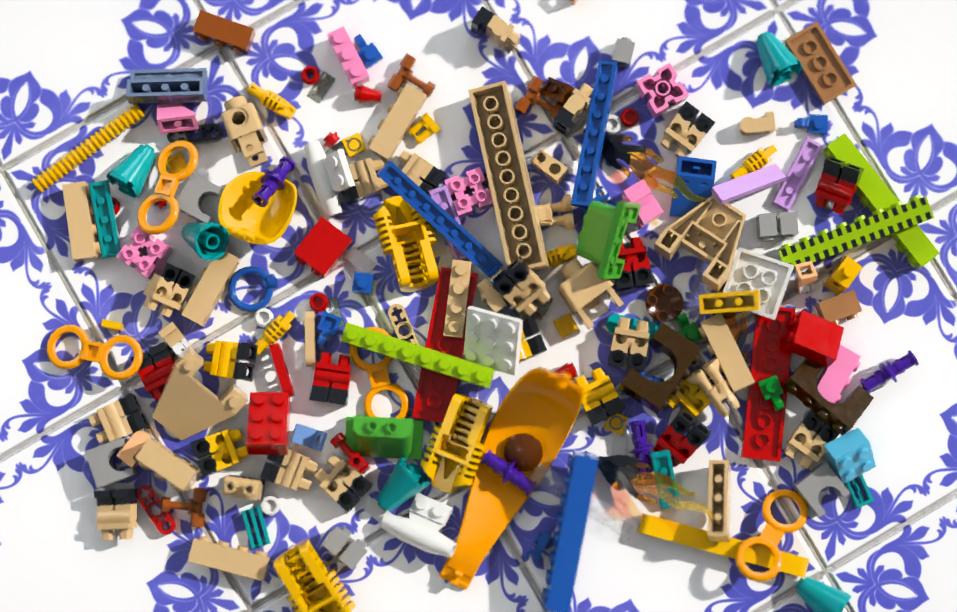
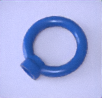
[228,266,278,312]

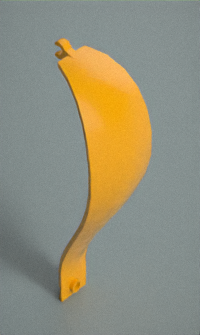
[439,367,584,590]

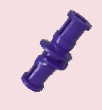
[252,157,295,207]
[859,350,919,394]
[628,420,654,480]
[480,449,537,497]

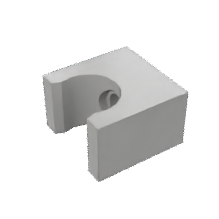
[177,173,224,223]
[85,438,139,488]
[792,462,850,517]

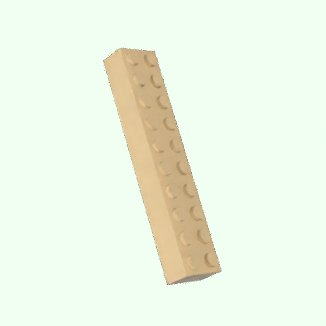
[468,81,550,272]

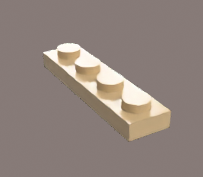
[443,259,472,338]

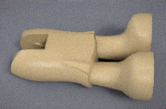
[536,194,575,230]
[686,358,740,418]

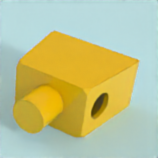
[823,256,863,296]

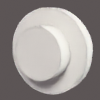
[254,308,274,328]

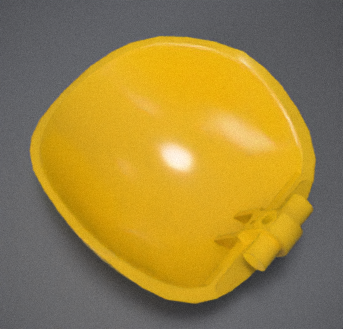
[218,172,297,245]

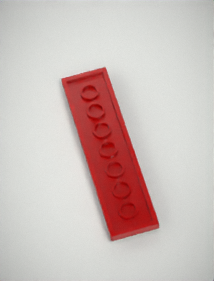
[412,267,479,423]
[741,307,796,462]

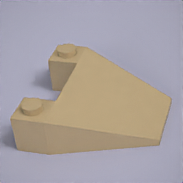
[654,195,746,292]
[152,346,249,441]

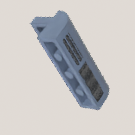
[126,68,208,104]

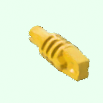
[246,82,296,120]
[730,145,777,179]
[546,244,578,269]
[255,310,295,355]

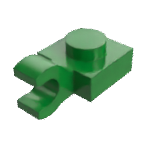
[676,313,703,344]
[757,375,784,411]

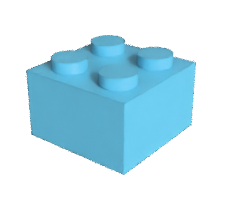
[824,427,876,484]

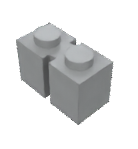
[755,211,799,242]
[322,526,368,570]

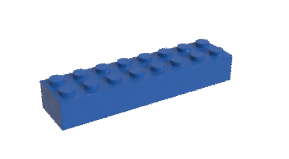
[541,450,599,612]

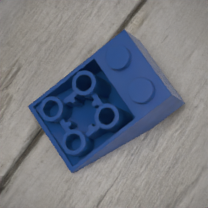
[669,156,717,217]

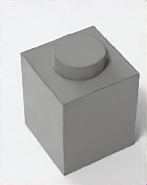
[611,37,636,69]

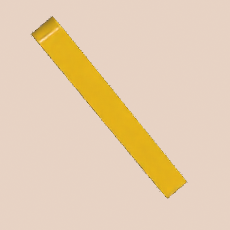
[637,513,809,578]

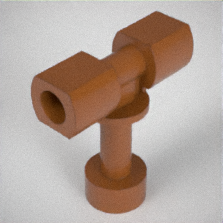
[387,53,436,98]
[515,76,563,118]
[160,487,207,527]

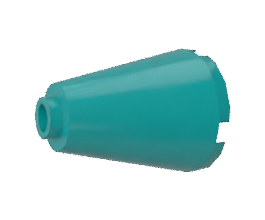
[756,32,802,86]
[106,144,156,198]
[181,222,230,261]
[377,457,430,511]
[795,577,852,612]

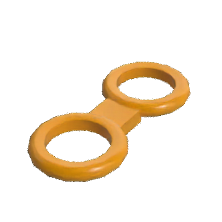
[137,140,199,235]
[46,325,143,380]
[350,327,409,418]
[735,489,808,582]

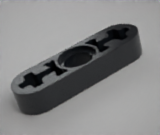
[167,123,223,145]

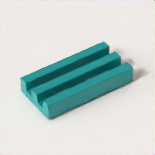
[844,474,874,509]
[241,506,271,549]

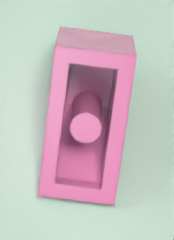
[157,103,198,134]

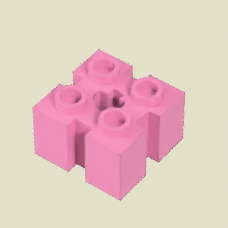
[635,63,689,118]
[444,167,494,219]
[620,179,664,229]
[116,225,173,280]

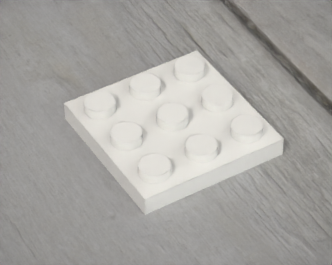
[723,247,795,321]
[463,306,523,376]

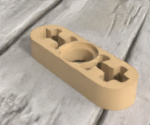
[388,304,419,345]
[305,311,316,367]

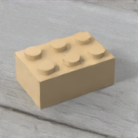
[135,438,202,492]

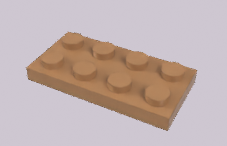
[784,22,857,106]

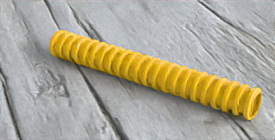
[32,104,145,193]

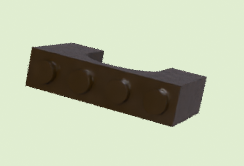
[618,322,701,414]
[782,358,874,435]

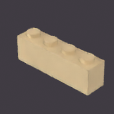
[368,83,427,162]
[62,181,101,262]
[181,251,241,327]
[698,313,755,394]
[707,460,731,542]
[188,535,271,581]

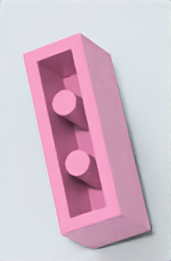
[327,26,370,89]
[816,345,861,404]

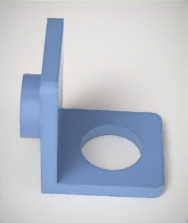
[291,423,327,452]

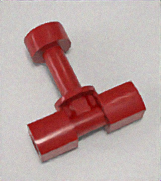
[330,432,371,474]

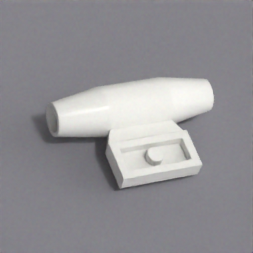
[304,140,355,218]
[380,493,457,558]

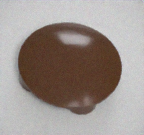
[645,284,684,322]
[504,433,543,472]

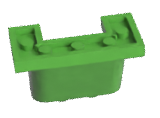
[576,200,641,279]
[344,415,424,460]

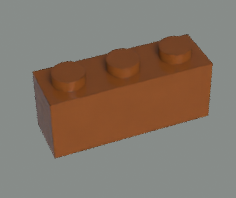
[192,10,256,54]

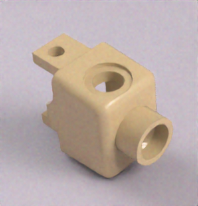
[221,96,269,168]
[558,258,624,330]

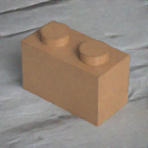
[815,290,862,325]

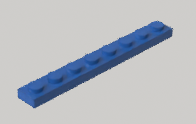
[571,60,619,208]
[377,160,503,278]

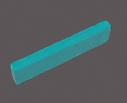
[88,180,121,259]

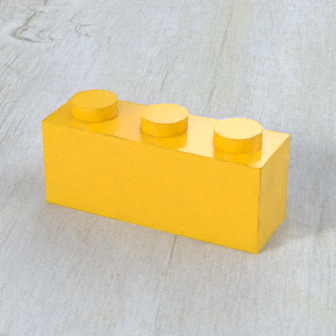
[699,289,761,314]

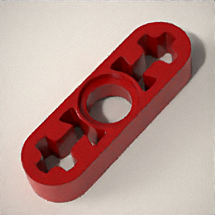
[269,343,295,397]
[137,485,176,535]

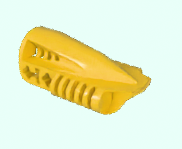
[373,196,439,292]
[420,393,493,493]
[274,539,356,612]

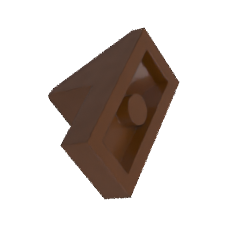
[539,77,574,106]

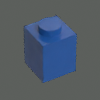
[352,272,375,296]

